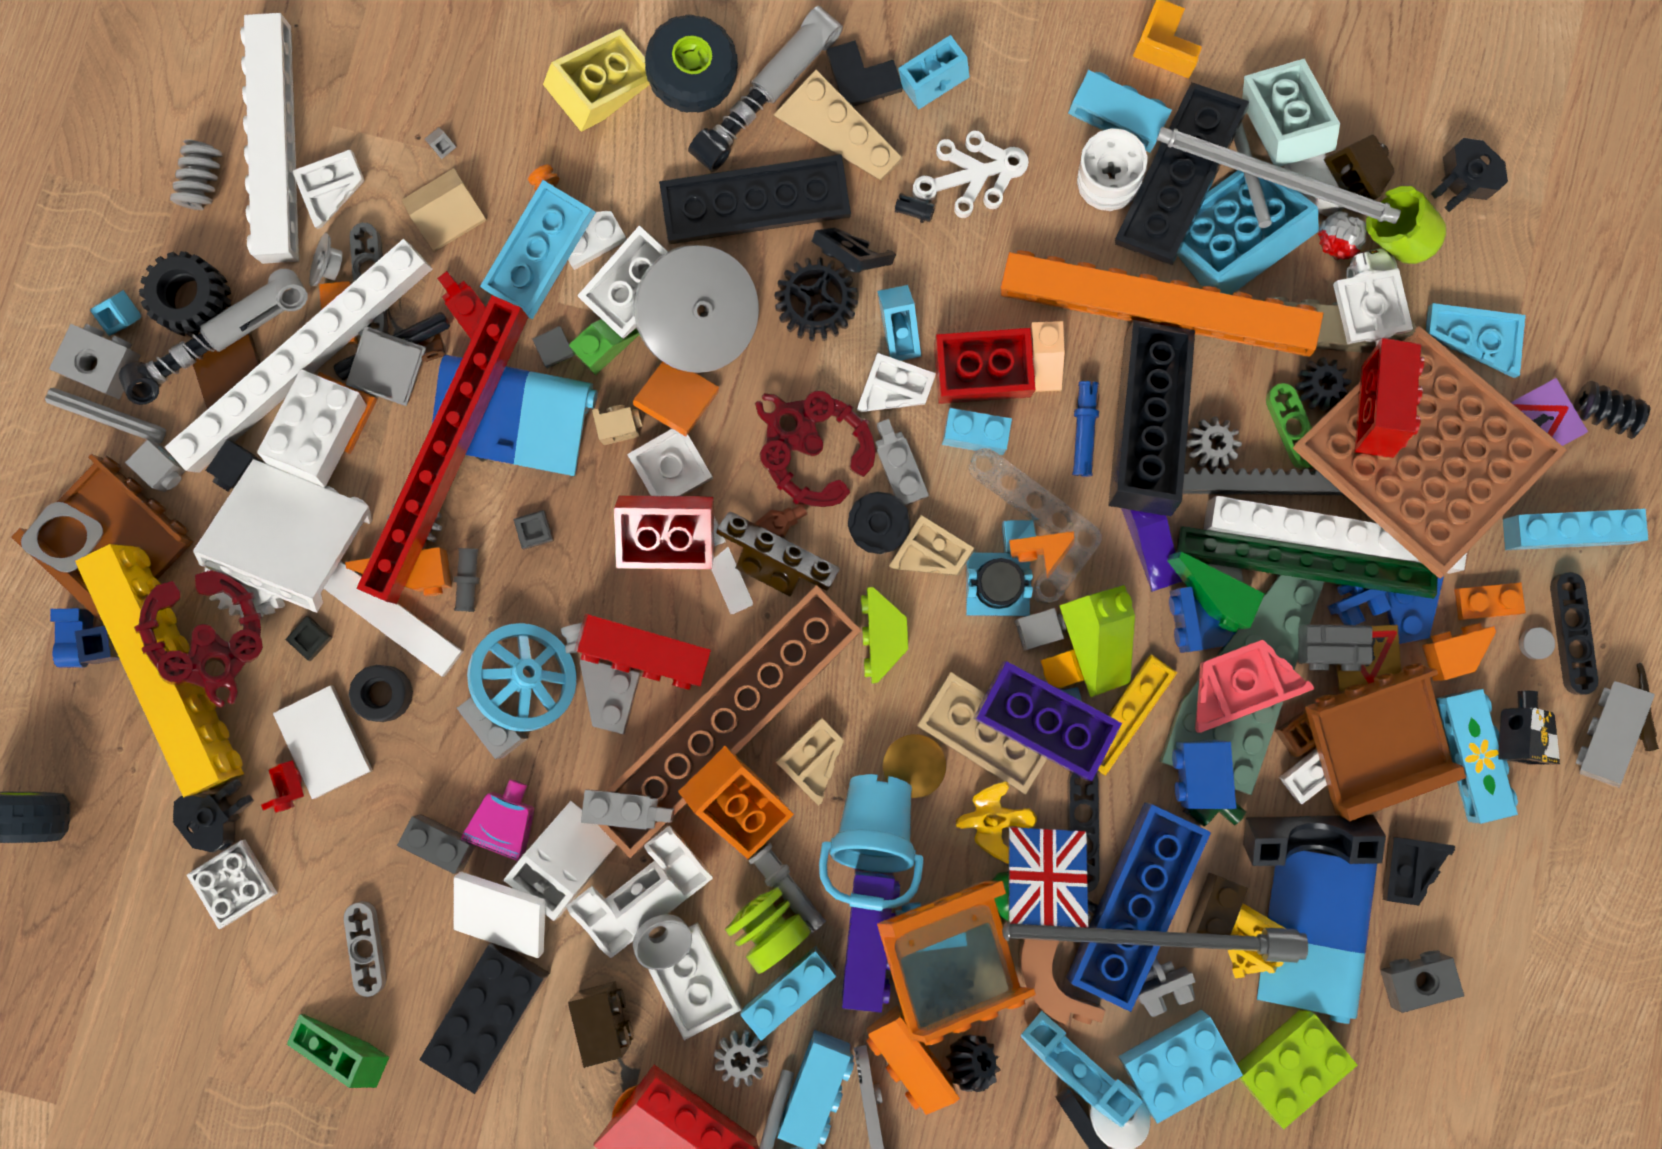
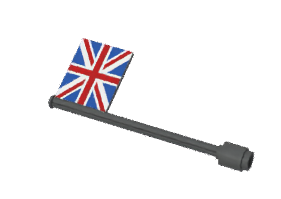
[1002,827,1308,963]

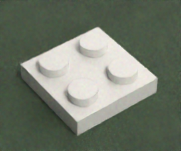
[627,429,713,496]

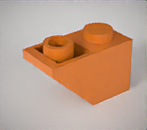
[1422,623,1496,681]

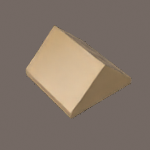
[402,168,487,252]

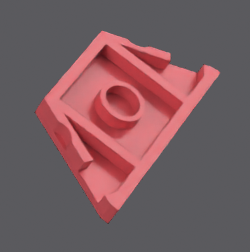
[1195,640,1314,733]

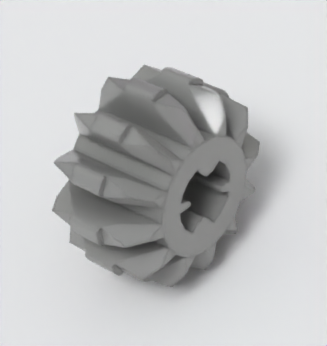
[1186,417,1242,471]
[714,1030,769,1087]

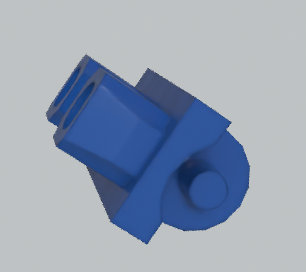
[1327,585,1392,625]

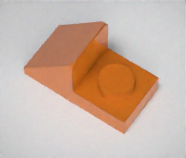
[1009,531,1075,578]

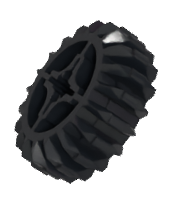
[774,257,858,342]

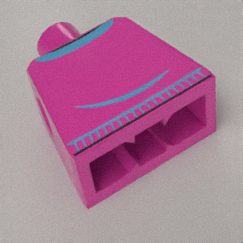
[461,779,534,861]

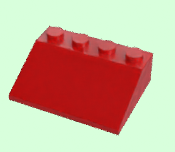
[594,1064,759,1149]

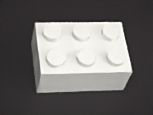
[257,369,367,488]

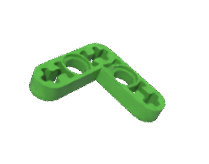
[1265,383,1314,470]

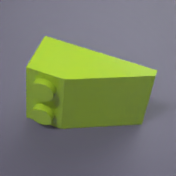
[1059,585,1135,697]

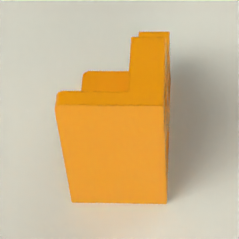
[1132,0,1202,79]

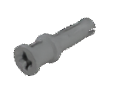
[748,842,826,934]

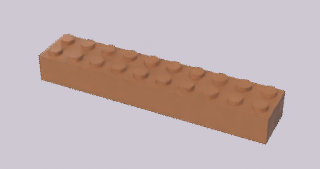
[597,585,862,858]

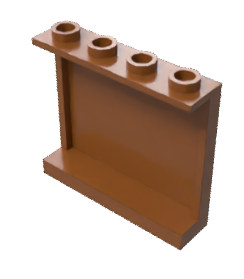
[11,454,194,623]
[1305,663,1466,821]

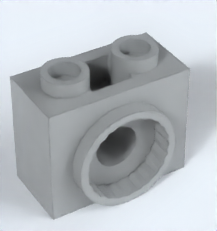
[49,324,141,400]

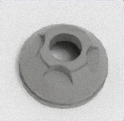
[633,914,692,970]

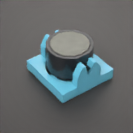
[966,552,1033,616]

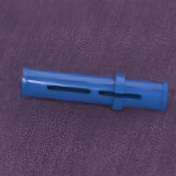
[1072,381,1099,477]

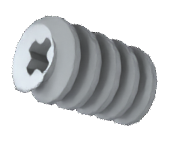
[170,140,223,210]

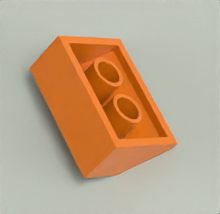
[866,1005,960,1115]

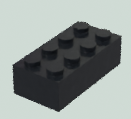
[419,943,550,1094]

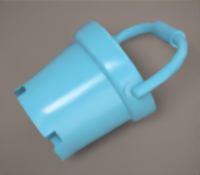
[819,774,924,911]

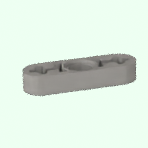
[344,901,386,997]

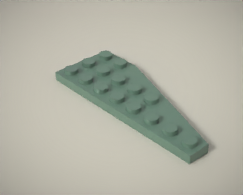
[1159,575,1324,795]

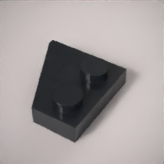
[1383,836,1455,906]

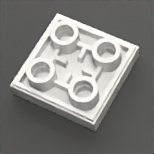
[187,839,277,929]

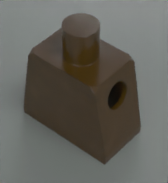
[1323,135,1394,200]

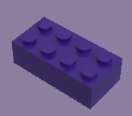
[973,661,1122,781]
[842,869,900,1013]

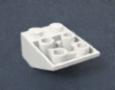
[504,801,617,921]

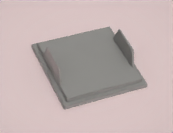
[346,326,426,406]

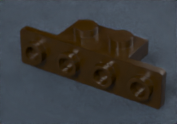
[716,512,840,597]

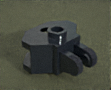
[1431,138,1508,212]
[173,779,254,853]

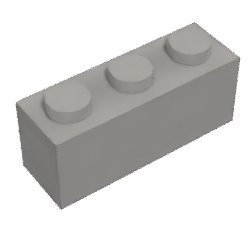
[1576,681,1655,788]

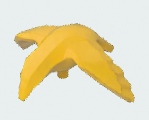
[956,781,1037,864]

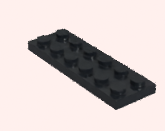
[1115,82,1249,265]
[659,154,851,244]

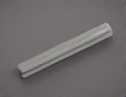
[45,388,166,444]

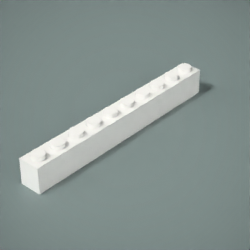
[165,239,432,473]

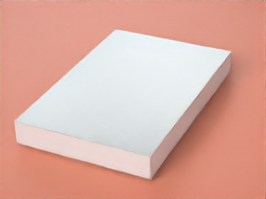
[273,685,373,799]
[454,871,545,958]
[648,922,742,1040]

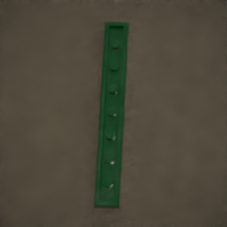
[1176,526,1438,599]

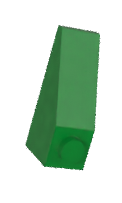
[1167,552,1264,632]
[286,1014,390,1088]

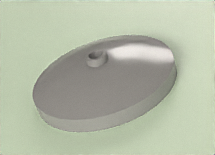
[634,245,759,373]

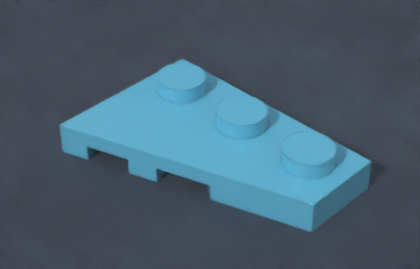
[1426,303,1526,378]

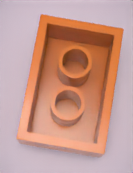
[678,746,794,859]

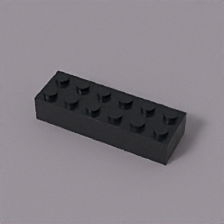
[1108,320,1195,517]

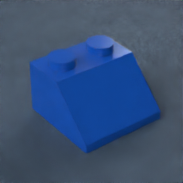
[1172,740,1236,809]

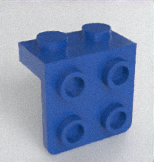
[1169,587,1235,653]

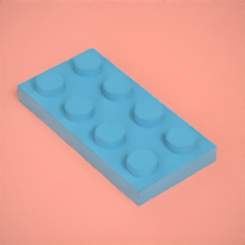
[480,180,596,319]

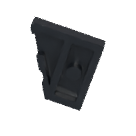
[811,227,896,273]

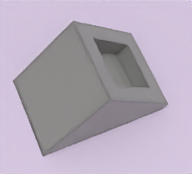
[424,127,456,159]

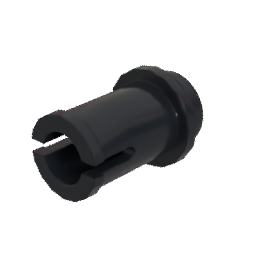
[895,193,936,223]

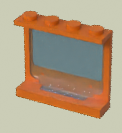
[877,881,1036,1045]

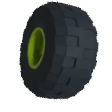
[645,15,738,113]
[0,791,70,843]

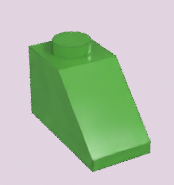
[569,319,639,376]

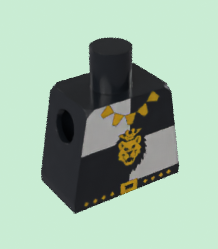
[1498,690,1560,765]

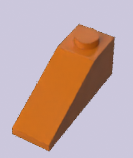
[345,547,452,596]

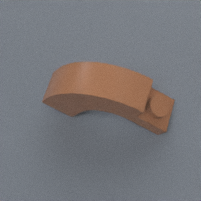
[1018,939,1106,1025]

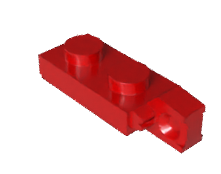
[437,271,486,339]

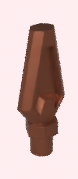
[754,504,808,538]

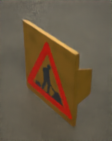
[1335,625,1402,691]

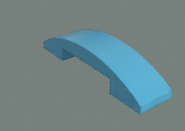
[1021,1011,1143,1128]

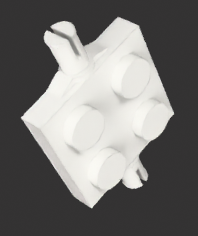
[1333,252,1413,346]

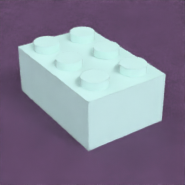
[1242,59,1340,167]

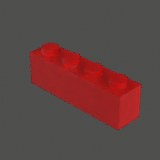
[574,614,711,690]

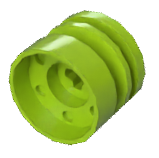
[725,887,812,974]

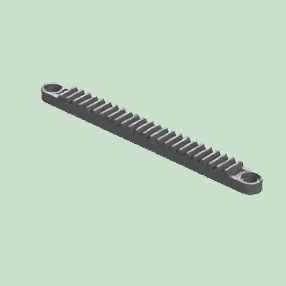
[1183,468,1346,496]

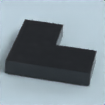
[826,40,903,107]

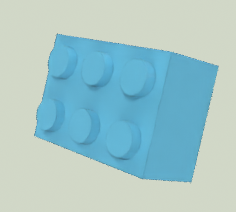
[1118,1010,1243,1124]
[777,1029,854,1149]

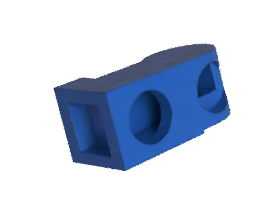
[50,608,94,668]

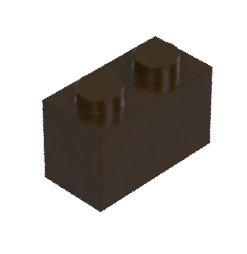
[1186,872,1248,935]

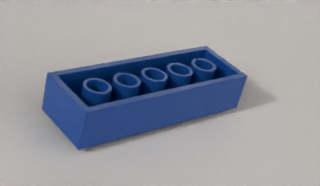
[1066,802,1211,1012]

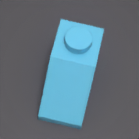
[877,285,921,361]

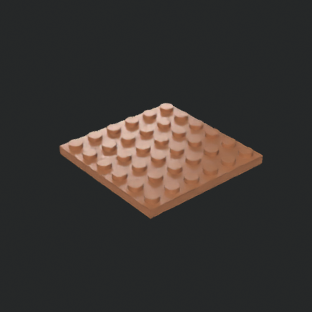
[1293,326,1567,579]

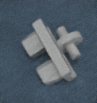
[1137,957,1196,1017]

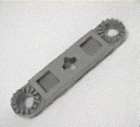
[854,1045,891,1149]

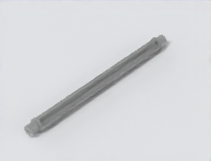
[1157,127,1401,224]

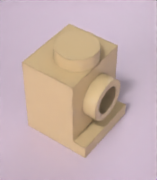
[592,405,643,445]

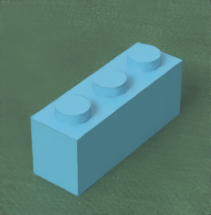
[1068,70,1172,153]
[740,946,836,1040]

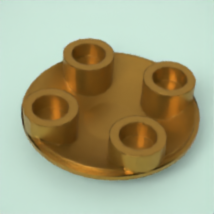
[883,734,946,798]

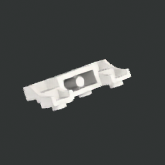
[566,825,713,958]

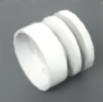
[1077,128,1148,211]

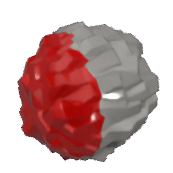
[1318,210,1366,261]

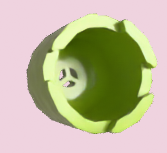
[1366,186,1446,264]

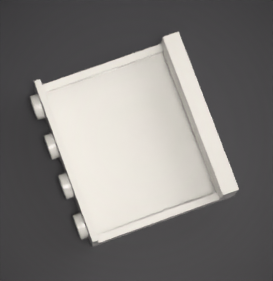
[193,459,372,613]

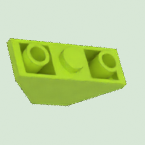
[861,587,908,684]

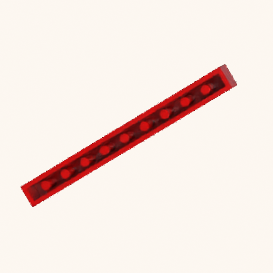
[356,295,528,605]

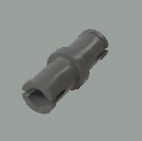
[454,548,479,612]

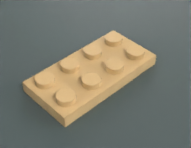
[917,672,1047,794]

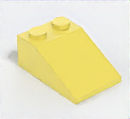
[543,29,650,132]

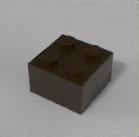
[568,981,634,1068]

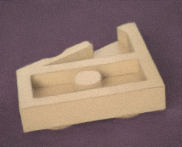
[889,515,975,575]
[775,717,844,806]

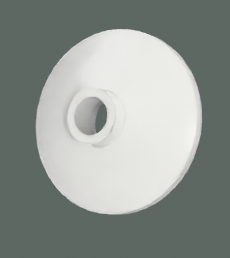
[1090,1083,1150,1149]

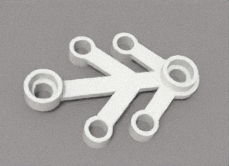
[912,131,1029,218]

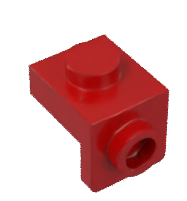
[261,760,304,813]

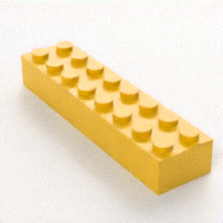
[75,544,244,797]

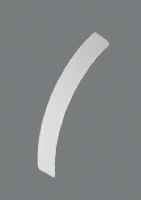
[711,517,753,614]

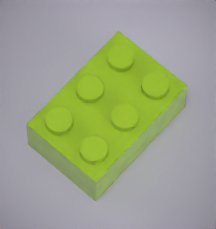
[1237,1009,1358,1130]

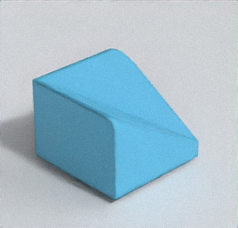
[90,290,141,336]
[1002,520,1036,553]

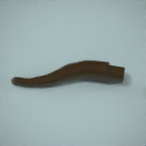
[1637,663,1659,751]

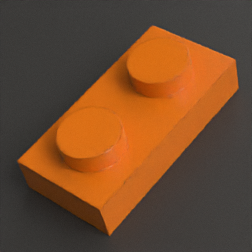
[1454,582,1526,621]

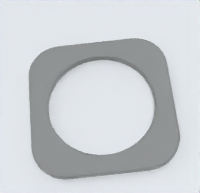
[21,502,103,572]

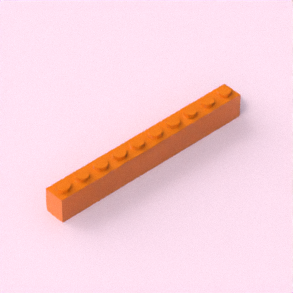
[1001,250,1324,357]

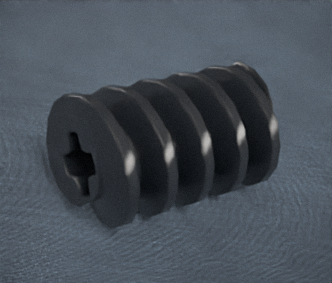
[1573,381,1651,439]

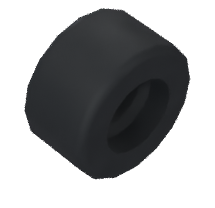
[349,664,413,722]

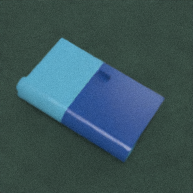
[432,355,598,476]
[1257,851,1377,1024]

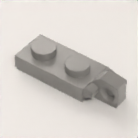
[875,419,929,506]
[581,789,674,830]

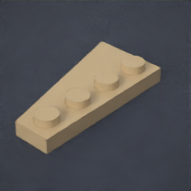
[774,70,903,181]

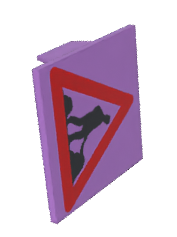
[1511,378,1588,446]

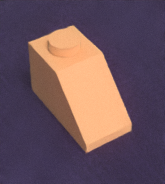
[1029,321,1065,392]

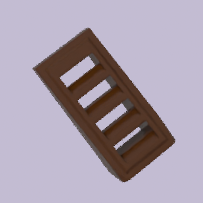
[1275,710,1316,757]

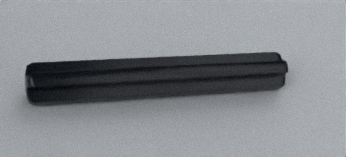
[333,312,450,380]

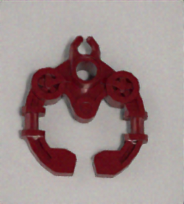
[755,391,875,507]
[134,570,263,708]

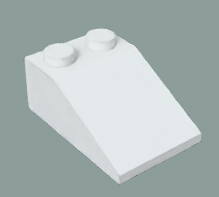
[578,226,668,339]

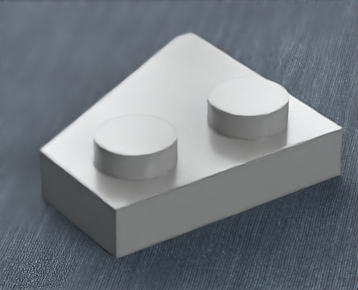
[580,659,641,734]

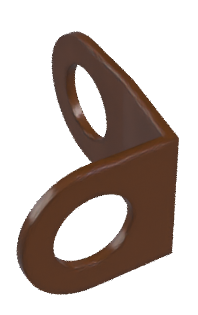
[419,333,446,362]

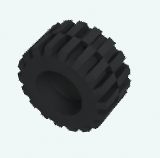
[139,251,232,337]

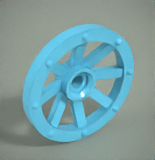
[467,623,577,731]

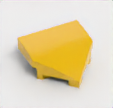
[1228,903,1286,978]

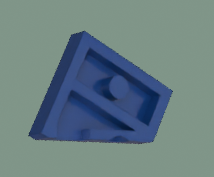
[1387,576,1444,644]

